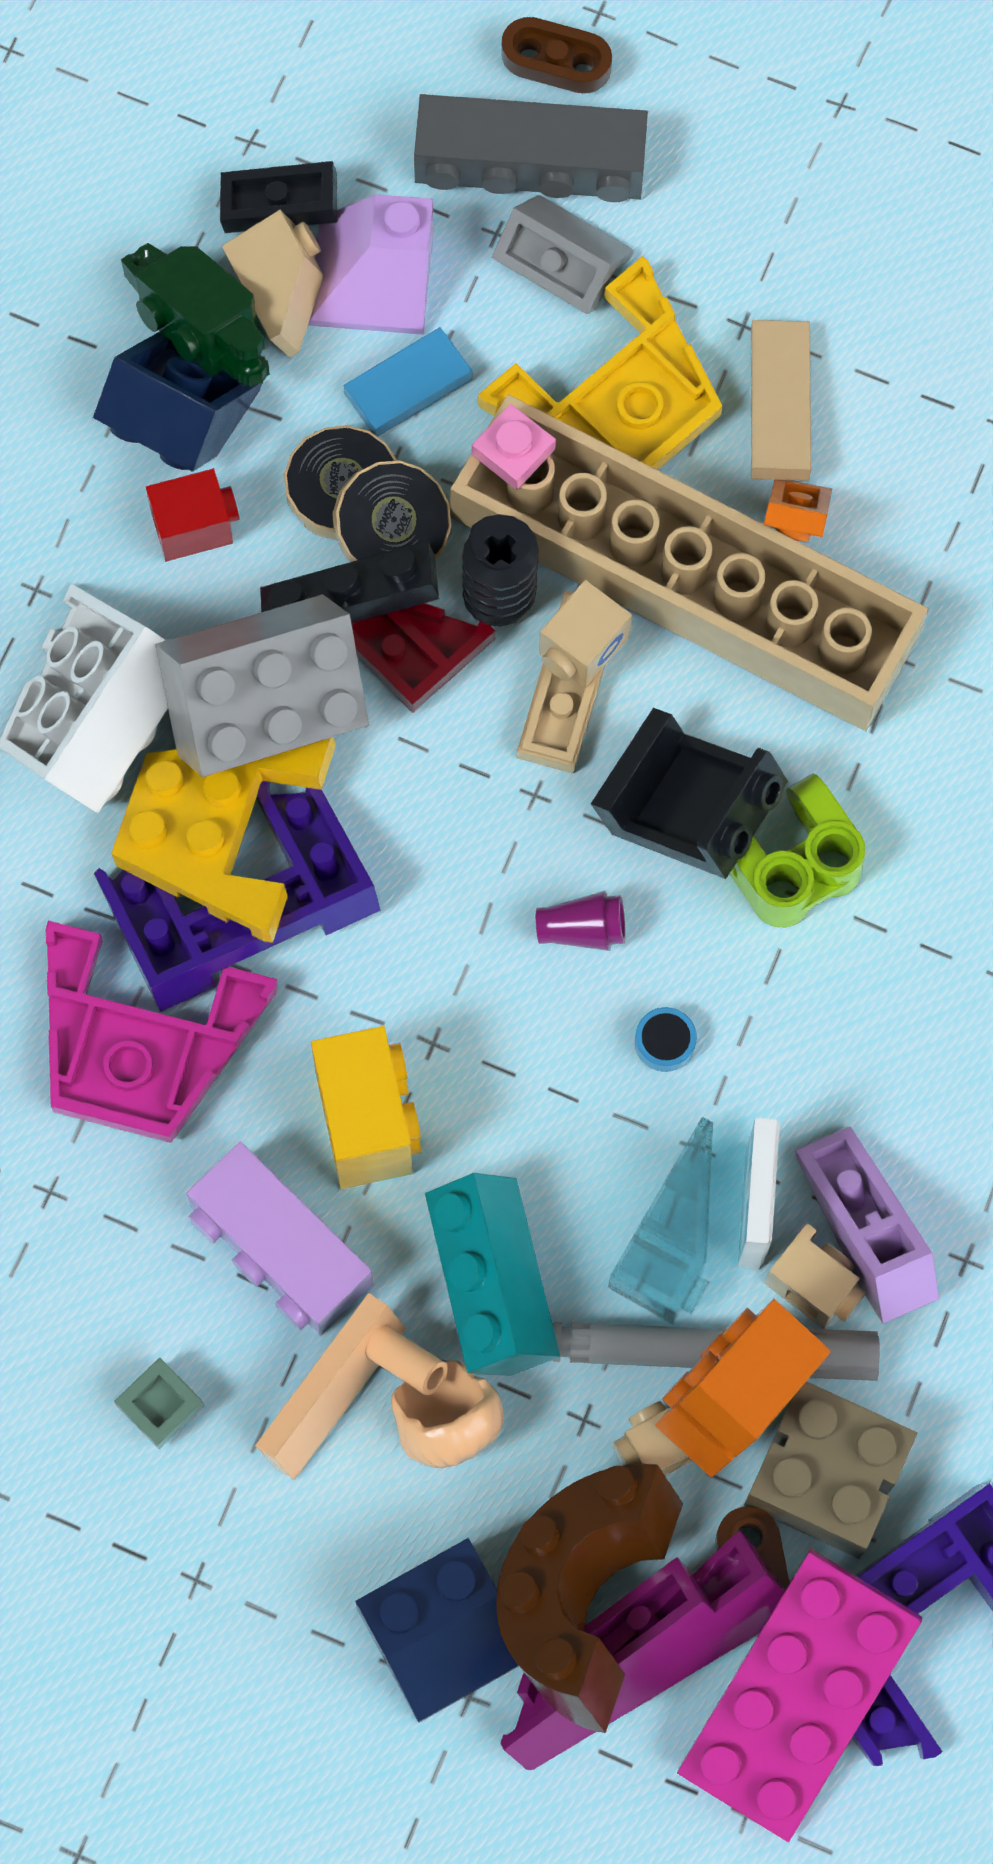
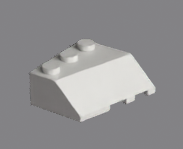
[0,584,168,814]

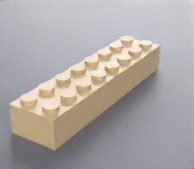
[450,394,929,731]

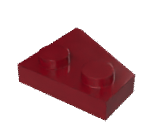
[351,603,496,713]

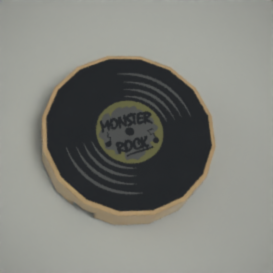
[284,425,397,541]
[332,460,451,562]

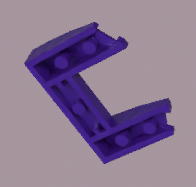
[94,781,381,1012]
[852,1483,993,1766]

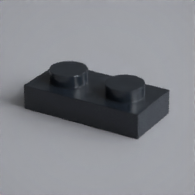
[220,161,337,233]

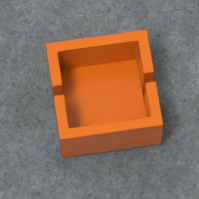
[655,1299,832,1478]

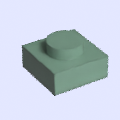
[114,1357,205,1450]

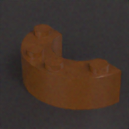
[496,1464,683,1733]

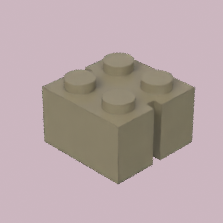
[744,1381,918,1559]

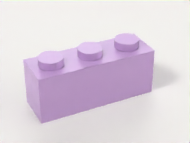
[186,1141,373,1335]

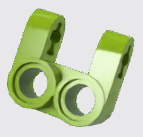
[730,773,865,928]

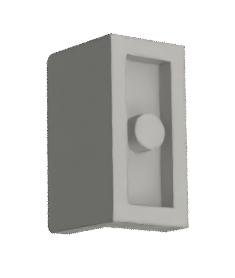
[491,195,634,314]

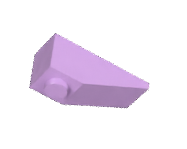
[795,1126,939,1324]

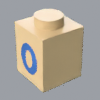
[539,580,632,688]

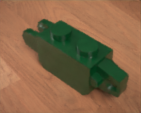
[121,243,270,387]

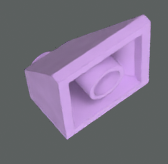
[309,194,434,335]

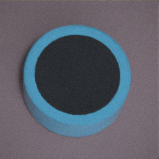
[635,1007,697,1072]

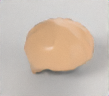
[391,1360,504,1469]

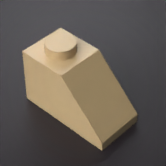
[222,210,324,358]

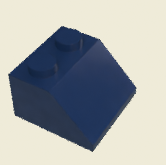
[93,331,262,472]
[355,1538,519,1723]

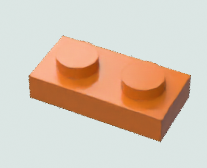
[764,480,832,541]

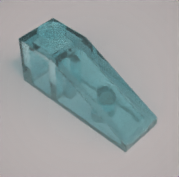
[608,1117,713,1325]

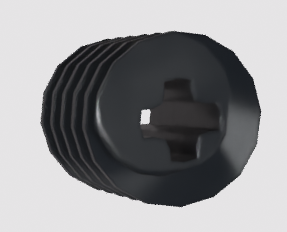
[462,514,539,627]

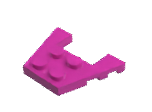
[45,920,278,1143]

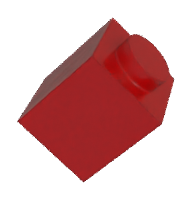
[145,468,240,562]

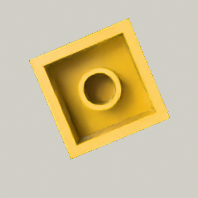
[311,1025,422,1190]

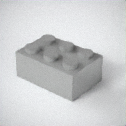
[155,594,369,777]

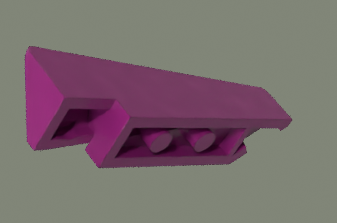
[500,1531,786,1771]

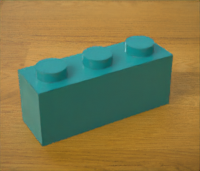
[425,1173,560,1376]

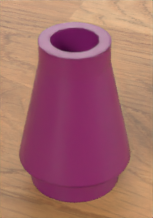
[535,891,626,951]

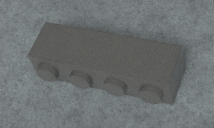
[414,94,648,202]

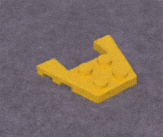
[478,256,723,470]
[111,737,336,943]

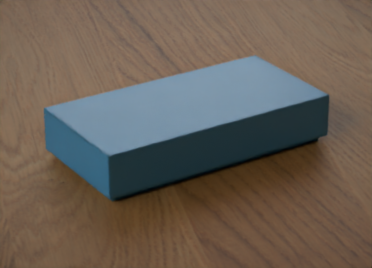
[343,327,472,437]

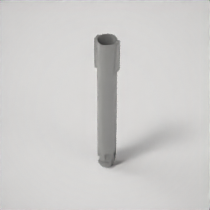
[552,1322,880,1381]

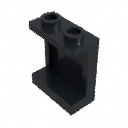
[591,708,788,879]

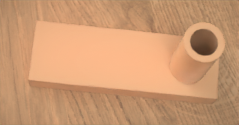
[255,1293,448,1480]

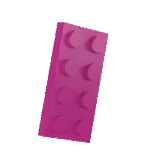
[677,1548,923,1843]

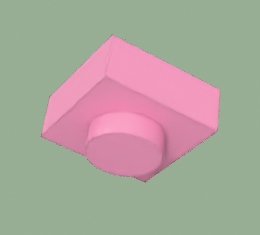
[472,404,556,490]

